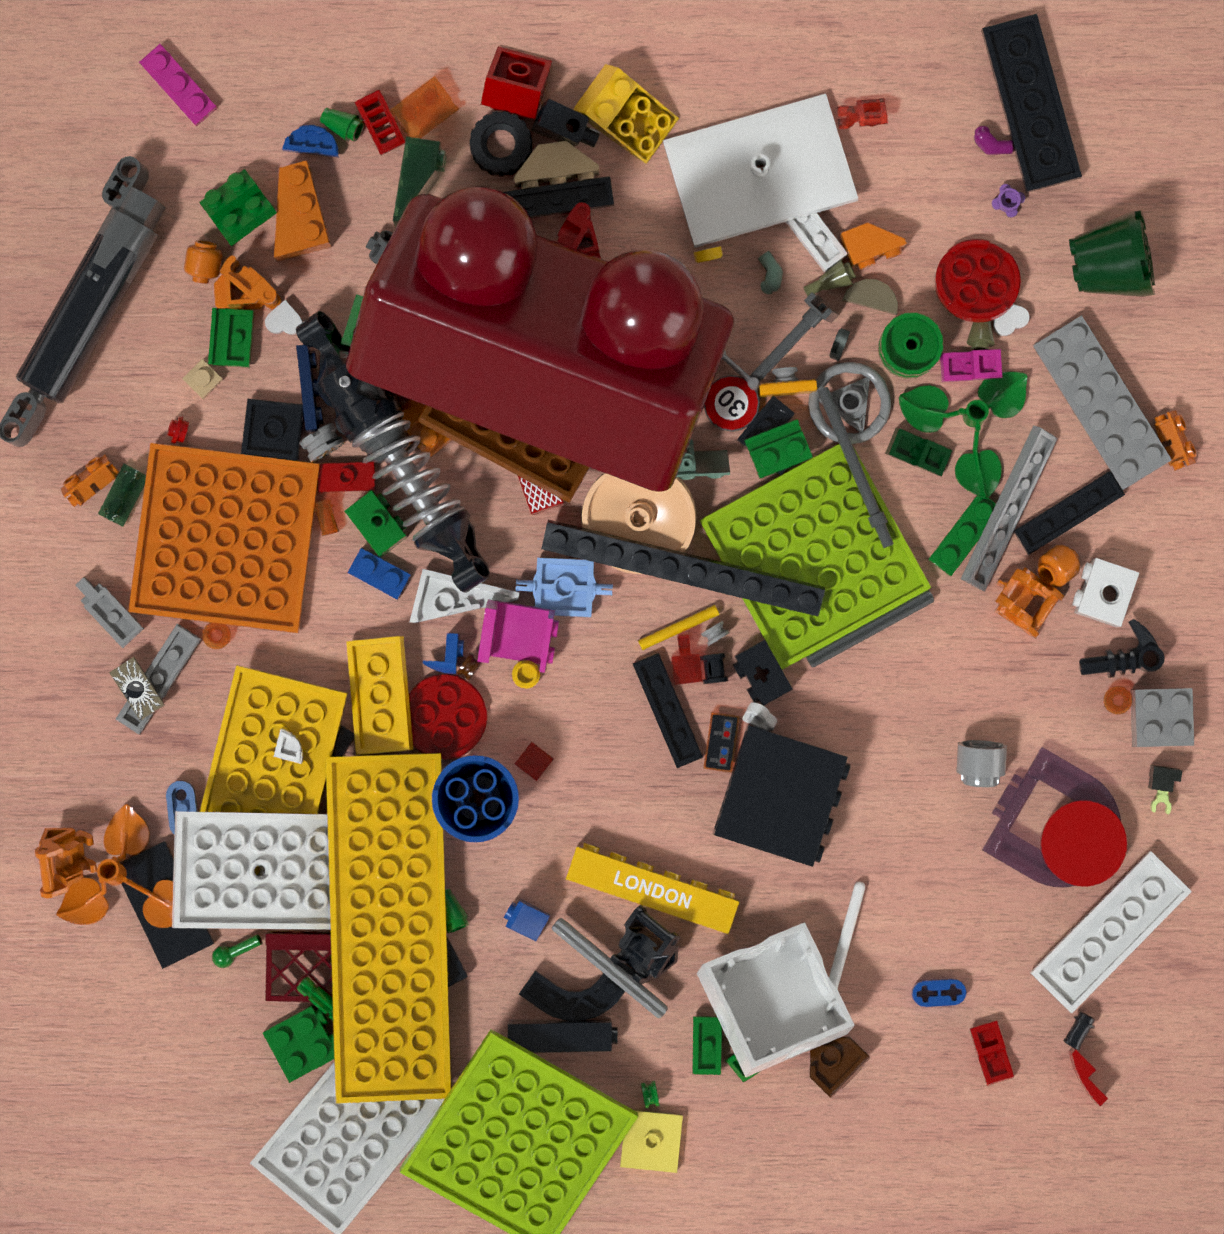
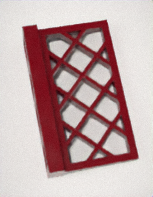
[265,931,333,1002]

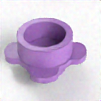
[992,184,1025,218]

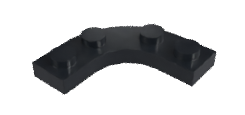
[519,963,637,1021]

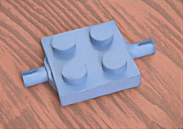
[516,558,613,617]

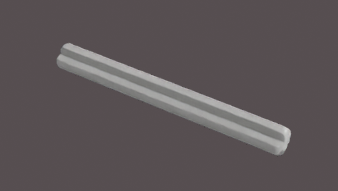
[552,918,668,1018]

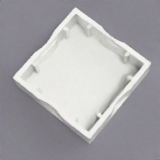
[697,922,855,1077]

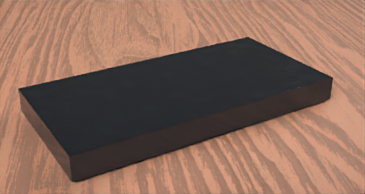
[120,841,215,969]

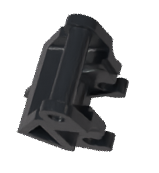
[610,905,680,984]

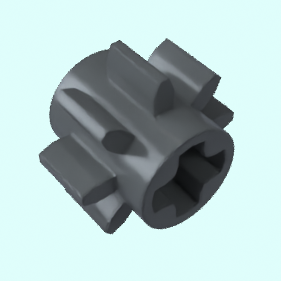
[366,231,393,264]

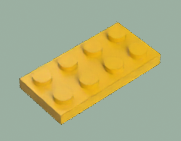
[346,636,413,755]

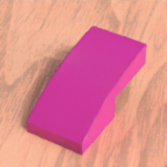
[940,349,1002,382]

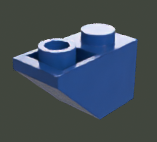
[503,899,550,941]

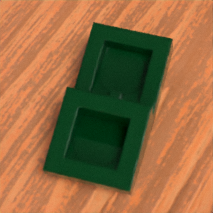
[885,428,952,477]

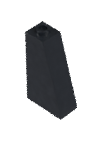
[508,1019,618,1053]

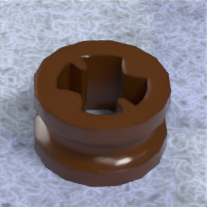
[456,653,482,681]

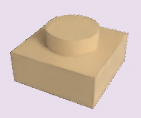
[182,359,223,400]

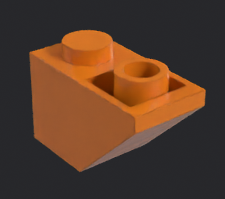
[840,223,907,270]

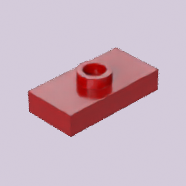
[318,462,376,493]

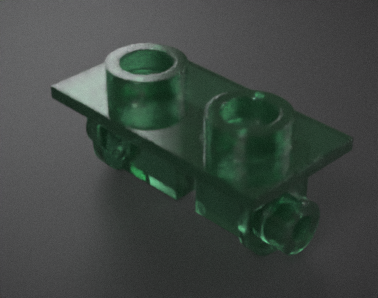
[98,464,146,527]

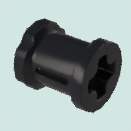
[700,653,729,684]

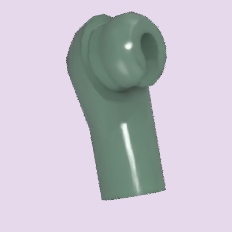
[758,251,783,295]

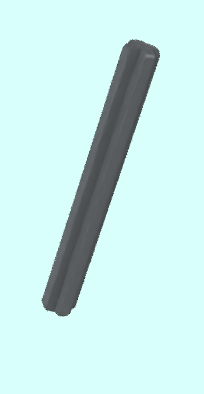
[806,590,934,667]

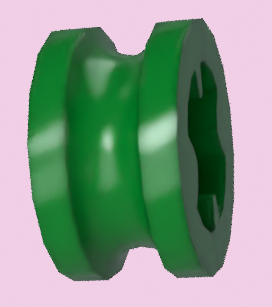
[641,1081,660,1108]

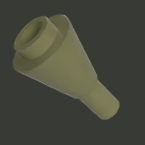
[803,259,856,296]
[966,321,995,350]

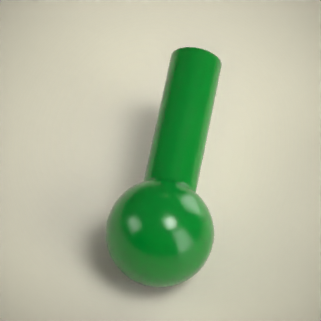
[212,934,263,968]

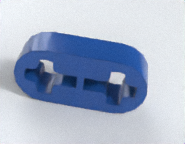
[911,979,966,1007]

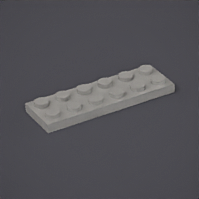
[1033,315,1172,490]

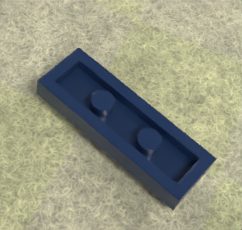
[296,345,323,433]

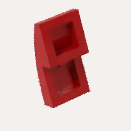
[970,1021,1014,1086]
[1069,1047,1108,1107]

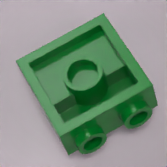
[199,169,277,246]
[263,1005,334,1083]

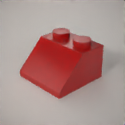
[481,46,552,119]

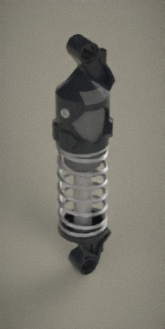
[296,311,490,593]

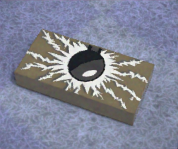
[109,657,165,721]

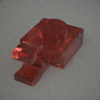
[837,98,888,129]
[671,634,703,685]

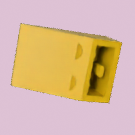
[573,64,679,164]

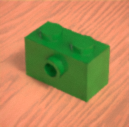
[344,490,408,558]

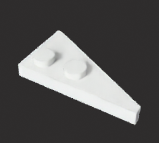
[410,569,520,623]

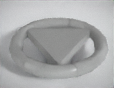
[808,362,891,444]

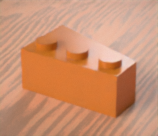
[274,160,332,262]

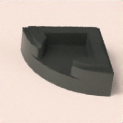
[829,328,850,361]

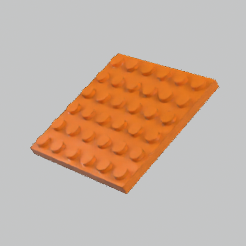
[128,443,320,634]

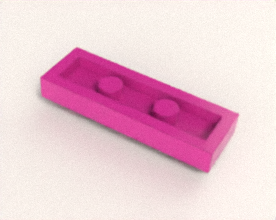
[139,44,217,127]

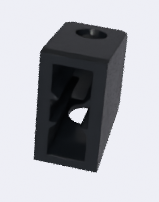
[531,99,600,148]

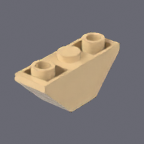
[514,141,599,189]

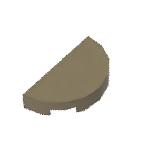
[842,279,898,315]

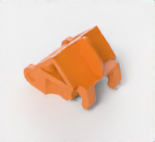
[214,255,281,310]
[994,567,1064,639]
[35,828,97,899]

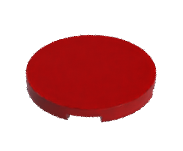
[935,239,1021,323]
[409,674,487,760]
[1040,801,1127,887]

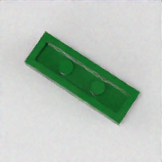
[928,496,996,577]

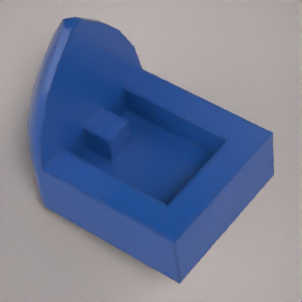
[423,633,464,674]

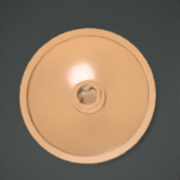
[582,473,696,574]

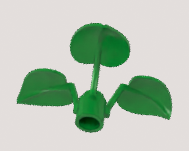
[899,372,1028,499]

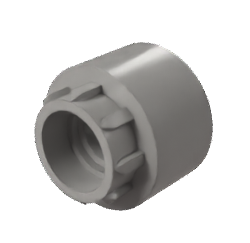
[956,740,1007,787]

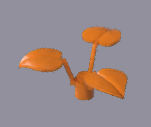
[56,804,173,928]

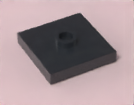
[241,398,304,461]

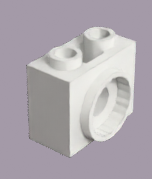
[1072,558,1139,628]

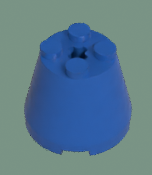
[432,755,519,843]

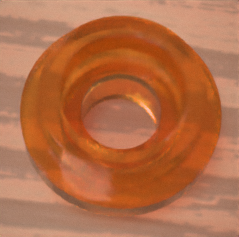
[202,622,231,649]
[1103,686,1132,715]

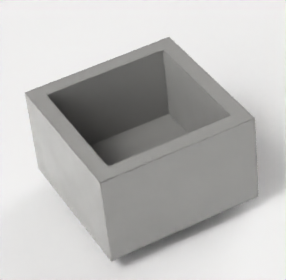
[1130,688,1194,747]

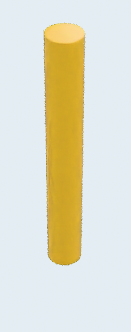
[638,605,720,651]

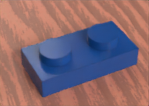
[347,548,411,600]

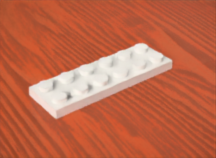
[1030,851,1192,1013]

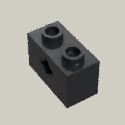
[732,640,793,706]

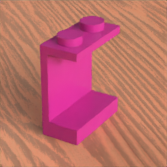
[477,599,559,673]

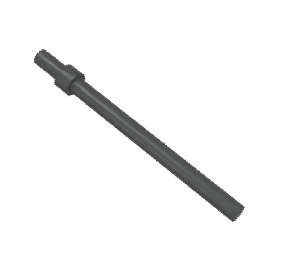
[817,387,894,548]

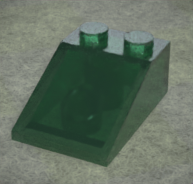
[393,136,447,228]

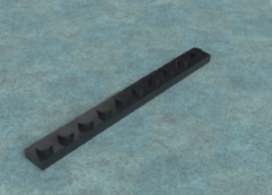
[541,520,826,617]

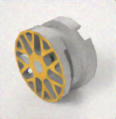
[300,423,345,463]

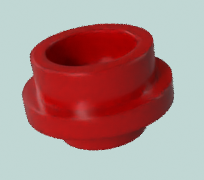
[167,415,189,444]

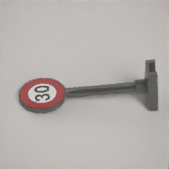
[704,292,839,432]

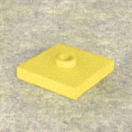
[620,1110,683,1173]

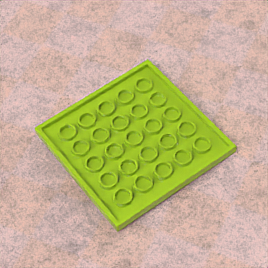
[699,444,931,670]
[400,1029,638,1234]

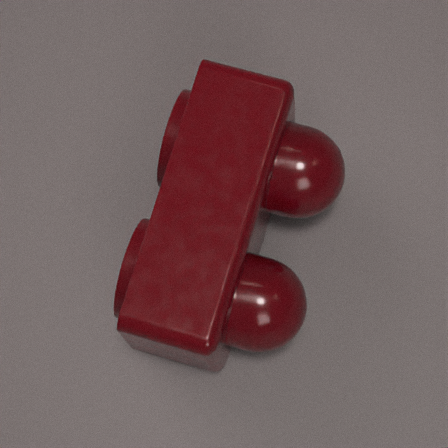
[346,187,734,492]

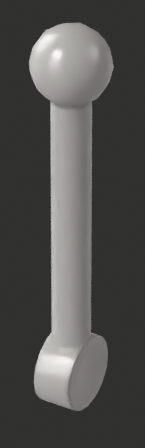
[722,351,760,390]

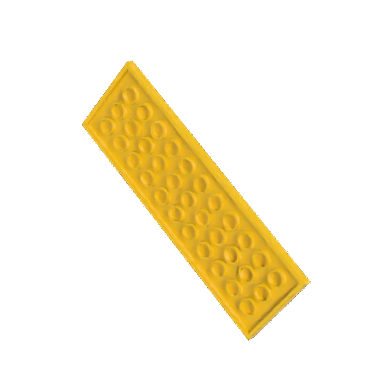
[326,753,451,1104]

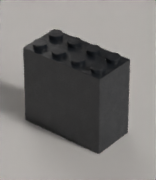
[712,725,851,867]

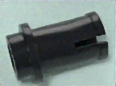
[1063,1011,1095,1050]

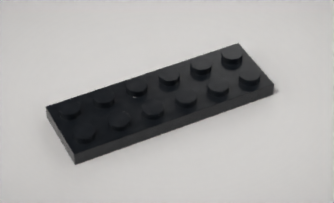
[981,14,1082,193]

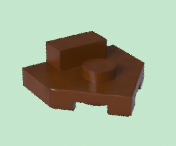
[810,1037,871,1098]

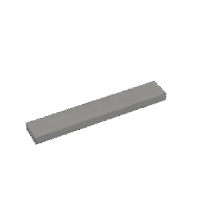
[961,425,1058,592]

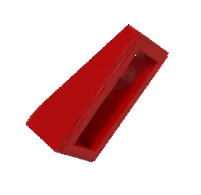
[355,90,406,156]

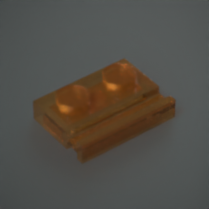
[389,76,459,144]

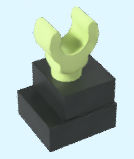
[1148,765,1182,814]

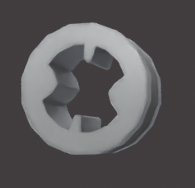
[772,367,798,383]
[701,621,730,646]

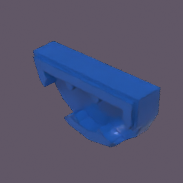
[282,125,339,158]

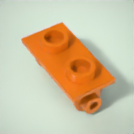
[1153,410,1197,471]
[61,454,119,507]

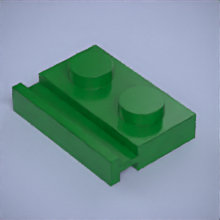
[208,308,255,368]
[744,419,813,479]

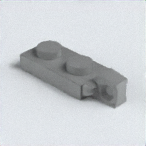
[76,577,144,648]

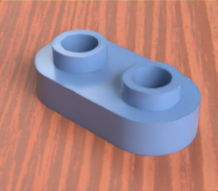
[166,781,198,835]

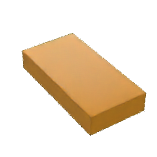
[758,379,817,398]

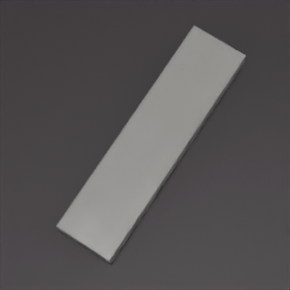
[116,624,202,735]

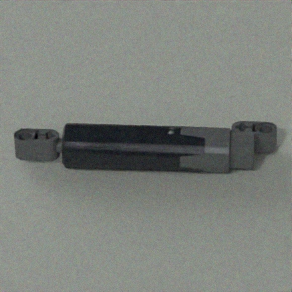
[0,156,166,447]

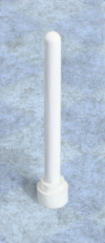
[829,881,865,989]

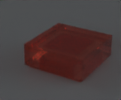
[515,741,554,781]

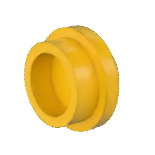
[512,660,540,689]

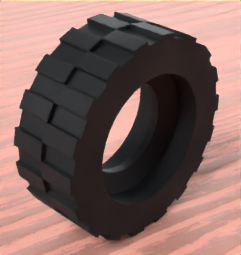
[469,111,532,177]

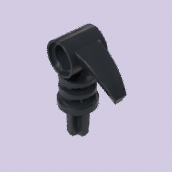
[1079,619,1165,678]

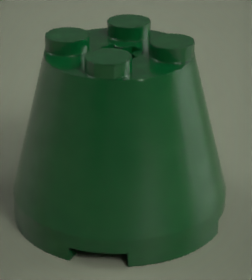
[1069,210,1155,297]

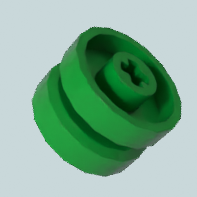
[878,313,943,379]

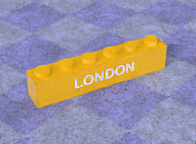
[566,843,739,934]

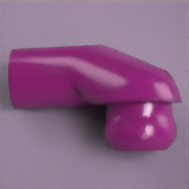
[974,126,1013,155]

